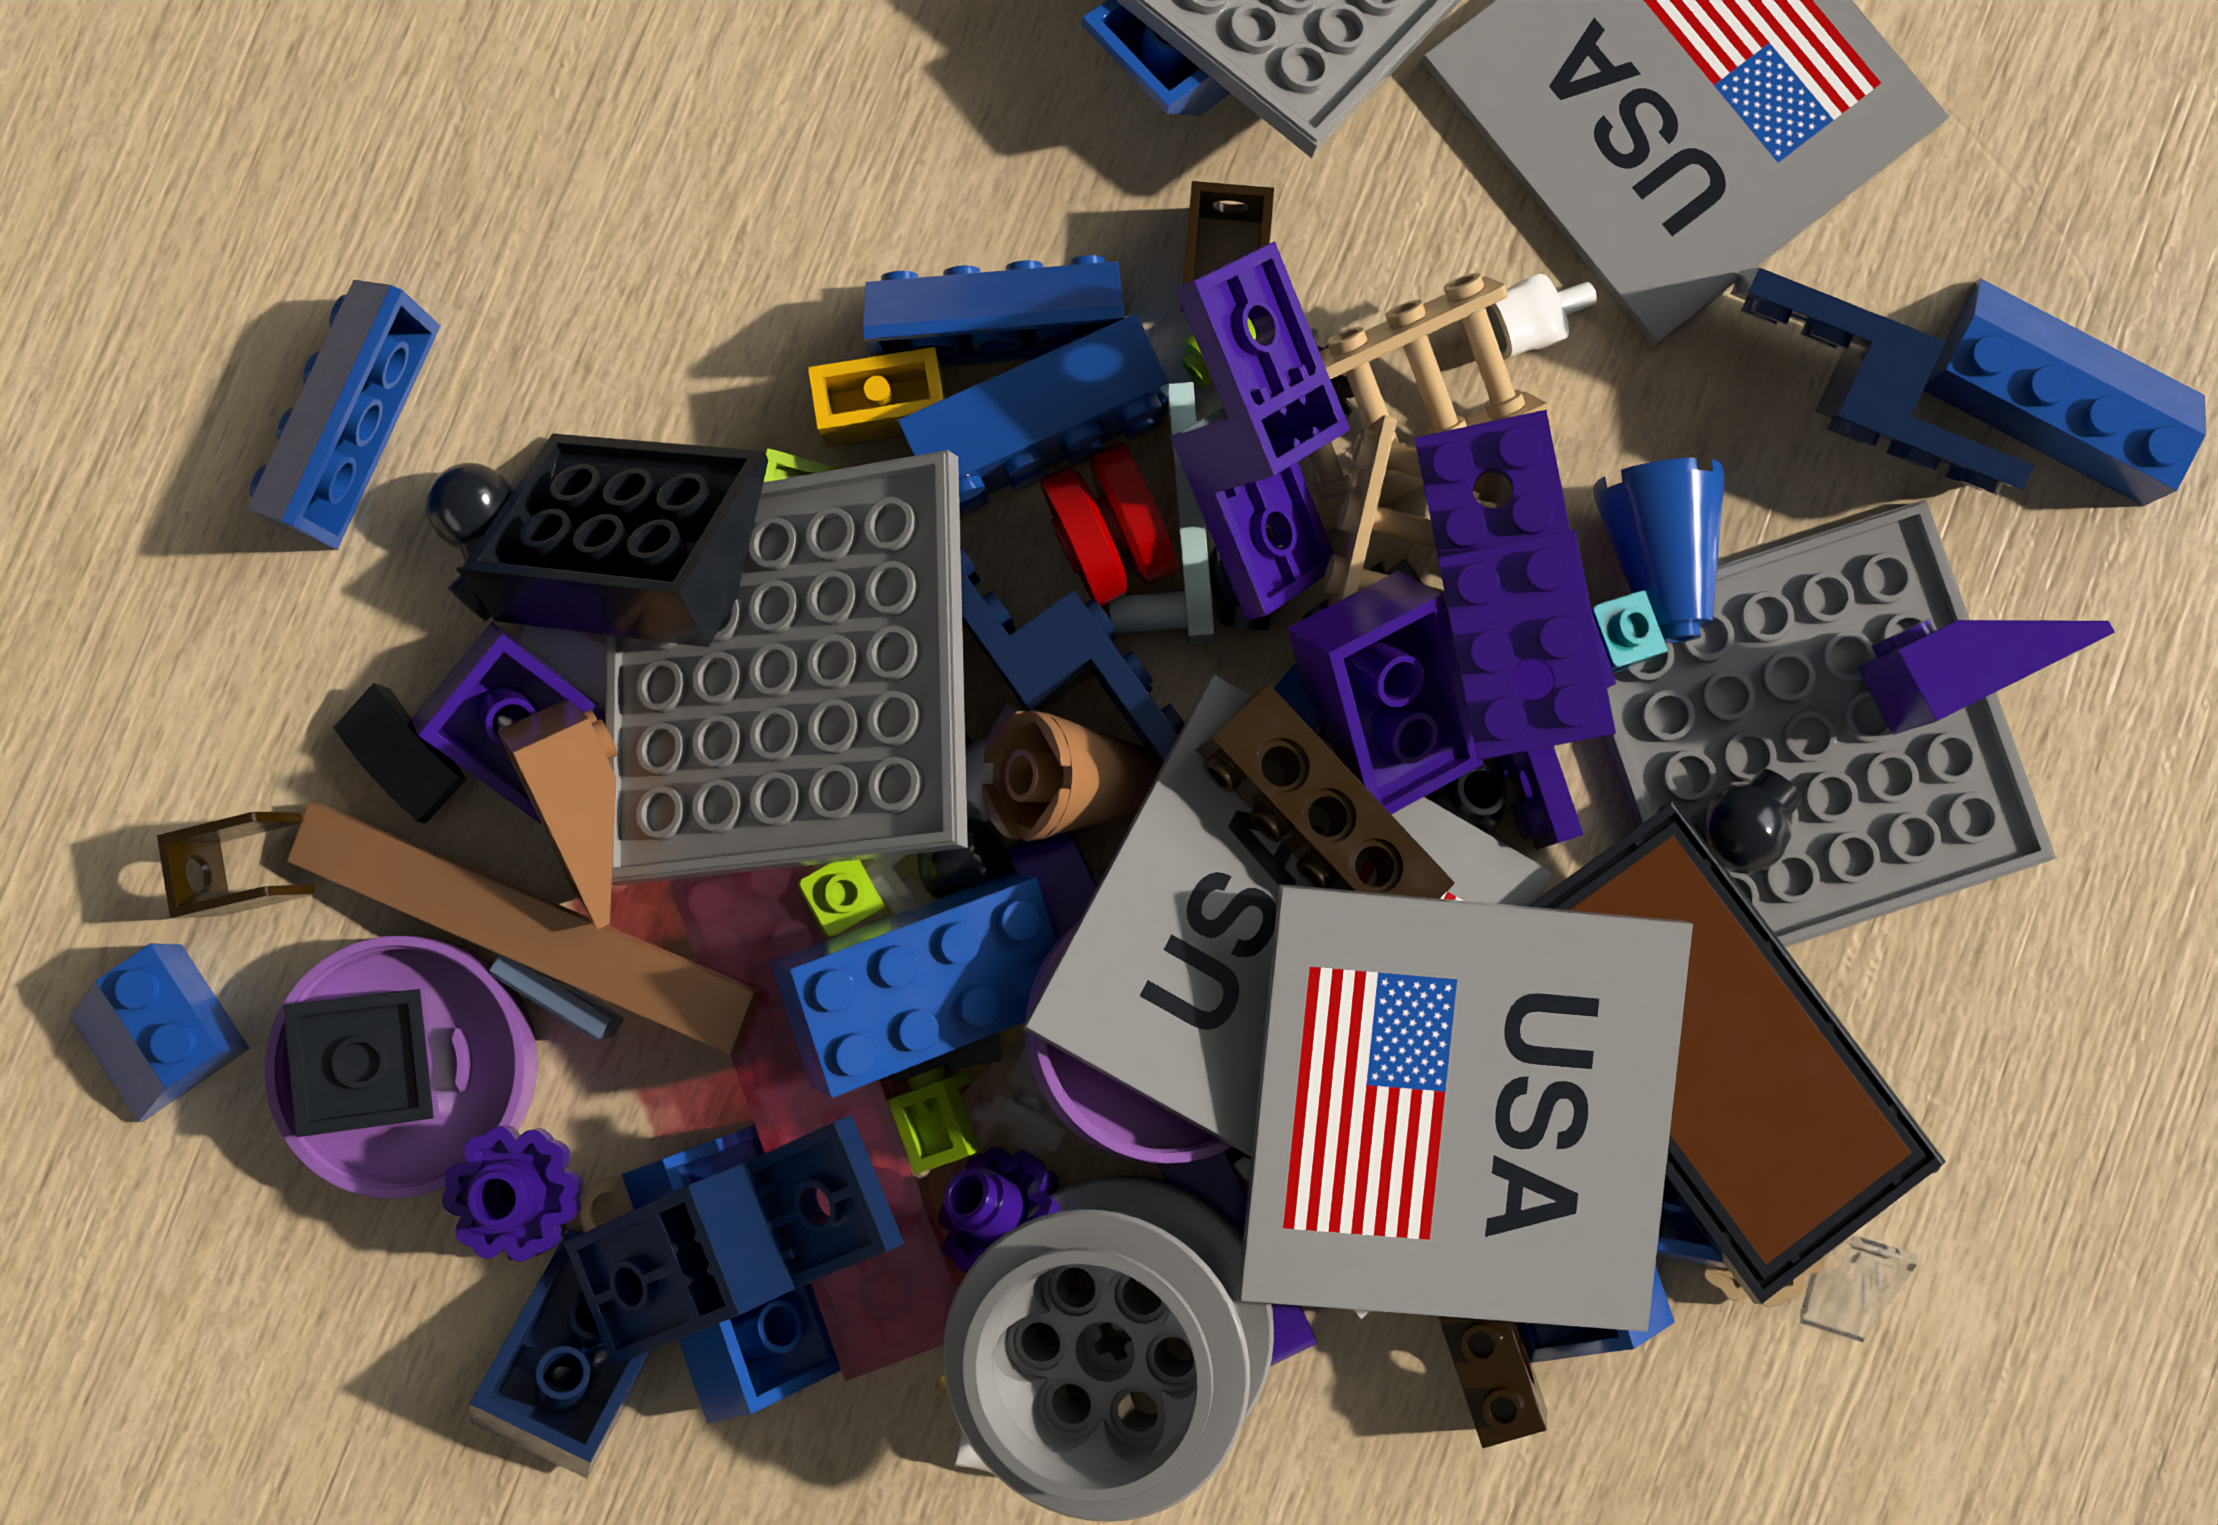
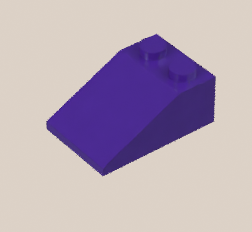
[1287,571,1483,814]
[1857,619,2115,735]
[411,621,605,825]

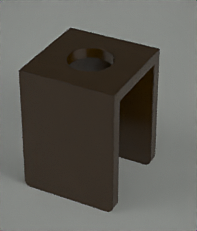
[1181,181,1274,312]
[157,812,316,918]

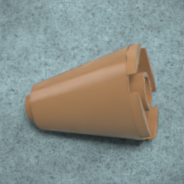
[982,710,1161,842]

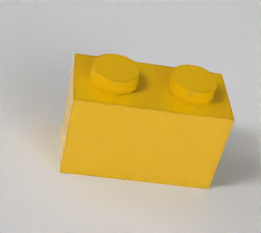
[808,347,946,447]

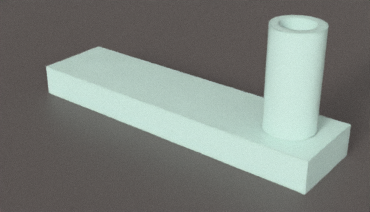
[1109,382,1215,645]

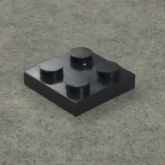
[283,989,434,1138]

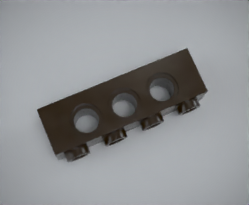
[1195,684,1455,899]
[1438,1316,1548,1449]

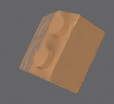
[497,698,618,930]

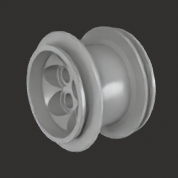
[943,1175,1274,1522]

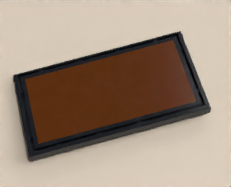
[1527,801,1946,1304]

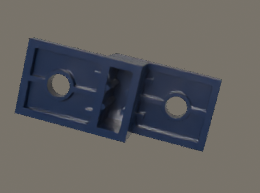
[1730,267,2035,495]
[960,546,1185,767]
[564,1115,905,1366]

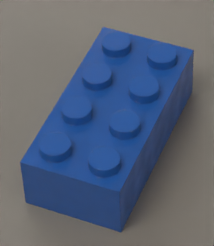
[898,313,1169,517]
[770,873,1057,1098]

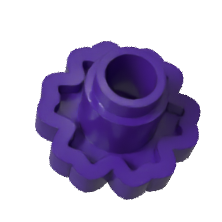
[442,1125,583,1262]
[938,1147,1061,1273]

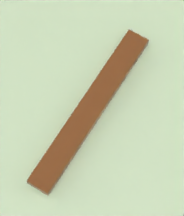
[287,802,762,1054]

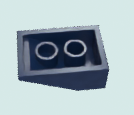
[469,1228,653,1479]

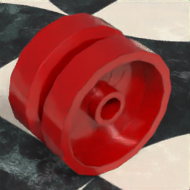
[1039,443,1179,607]

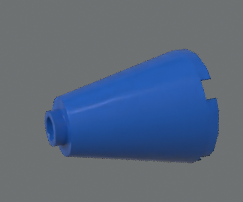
[1593,458,1725,644]

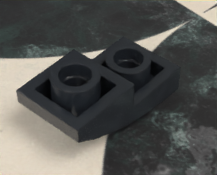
[333,683,467,824]

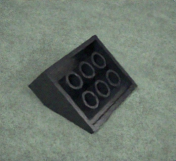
[461,433,769,647]

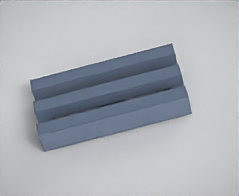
[489,954,625,1040]

